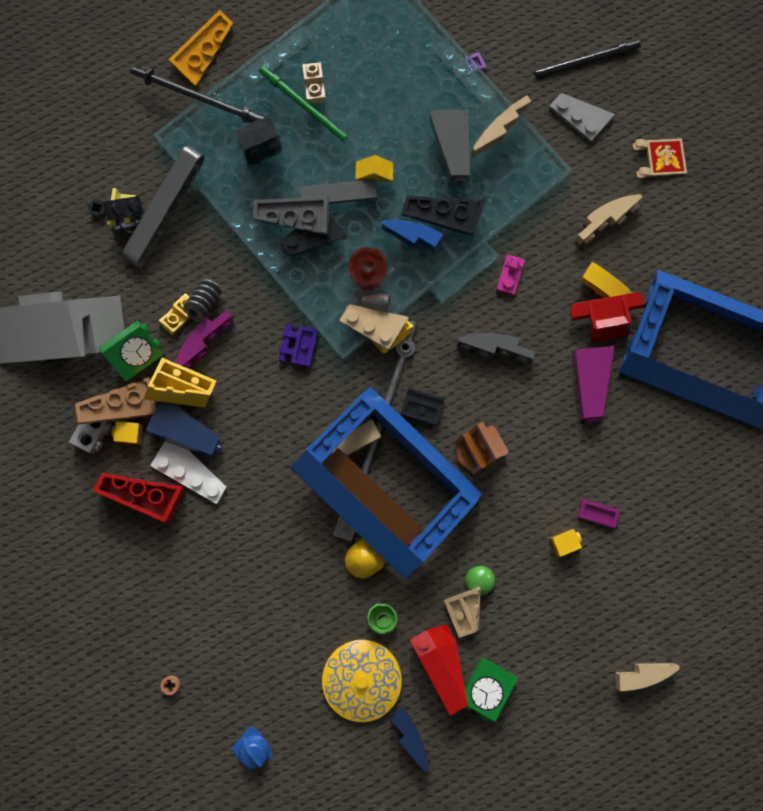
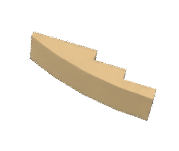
[471,96,531,158]

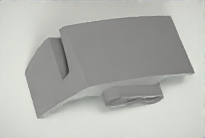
[0,292,124,363]

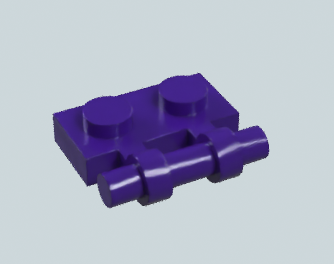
[278,324,318,367]

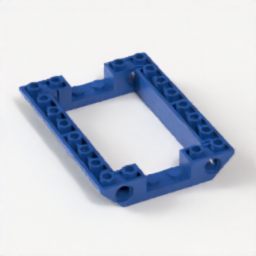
[618,270,763,429]
[290,387,482,579]

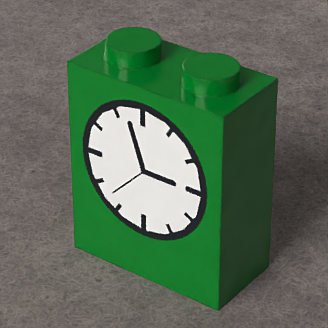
[100,320,163,382]
[465,656,518,722]

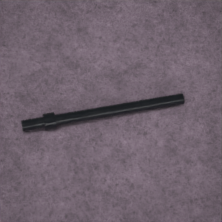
[535,40,641,78]

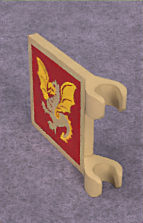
[632,138,687,178]

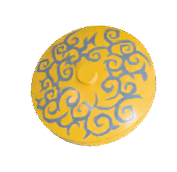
[322,640,402,722]

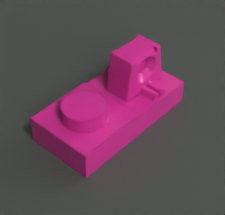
[496,254,525,296]

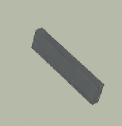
[300,179,377,204]

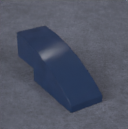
[391,706,429,773]

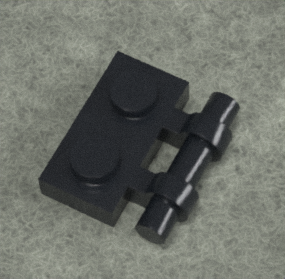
[103,196,144,234]

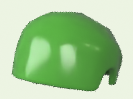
[465,565,495,596]
[367,603,398,634]

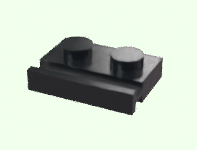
[400,388,445,426]

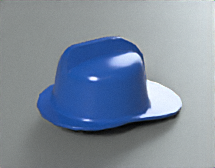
[232,726,272,771]

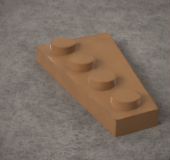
[74,377,156,425]

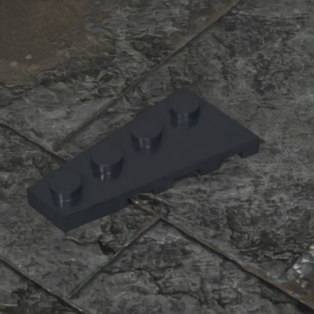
[401,196,485,237]

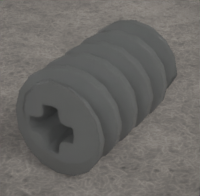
[183,279,222,322]

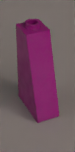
[572,346,614,423]

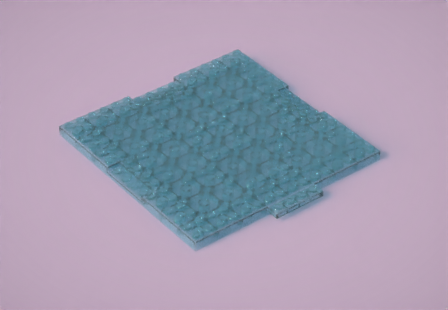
[153,0,573,361]

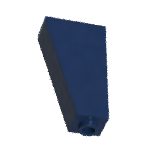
[146,401,222,460]

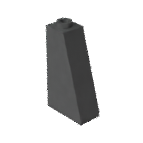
[429,110,470,184]

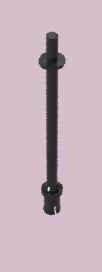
[131,67,266,123]

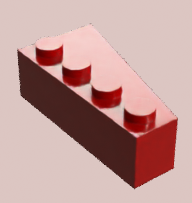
[93,473,185,525]

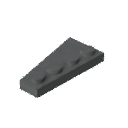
[253,196,329,235]

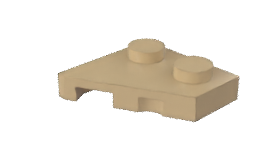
[444,587,481,638]

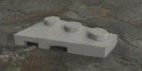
[549,93,615,143]

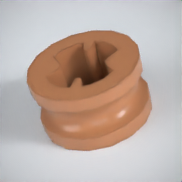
[161,676,180,695]

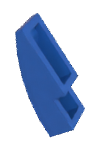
[382,220,443,252]

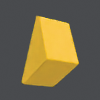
[355,155,393,182]

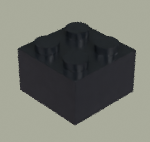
[234,115,283,166]

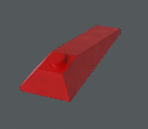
[410,624,468,716]

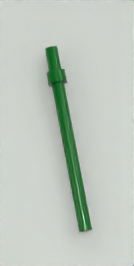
[259,66,348,142]

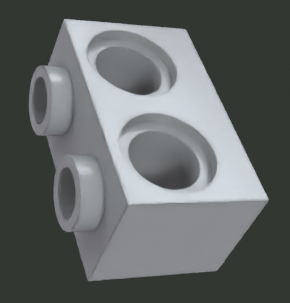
[69,421,113,454]

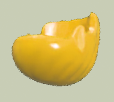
[345,539,386,579]

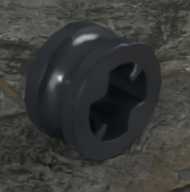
[88,200,106,218]

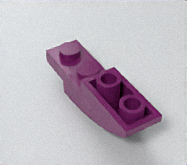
[175,310,234,369]

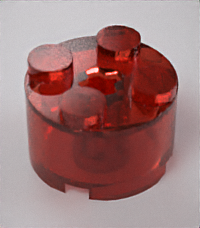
[349,247,387,291]

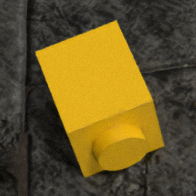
[112,422,143,445]
[550,529,582,557]

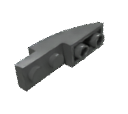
[457,333,535,363]

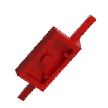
[570,292,645,343]

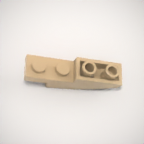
[575,194,642,245]

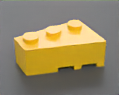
[144,358,216,408]

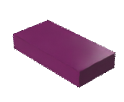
[577,499,620,529]

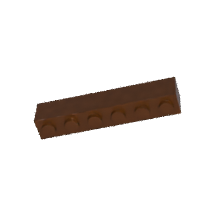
[322,448,423,546]

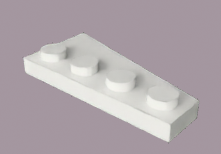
[150,442,227,504]

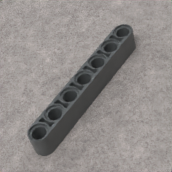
[122,146,205,268]

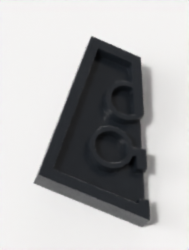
[279,213,348,257]

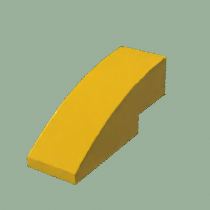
[580,262,633,298]

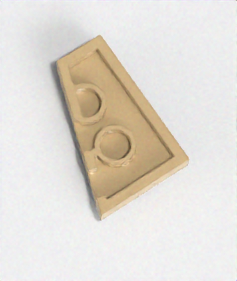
[339,304,409,351]

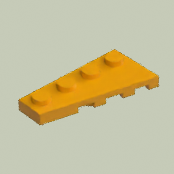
[169,10,233,87]

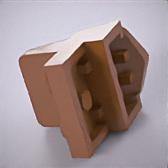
[455,422,508,475]

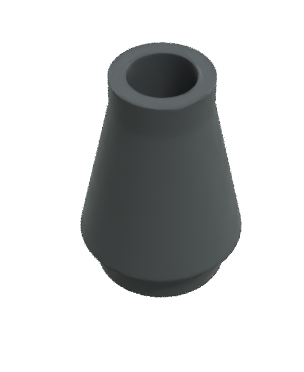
[362,293,391,312]

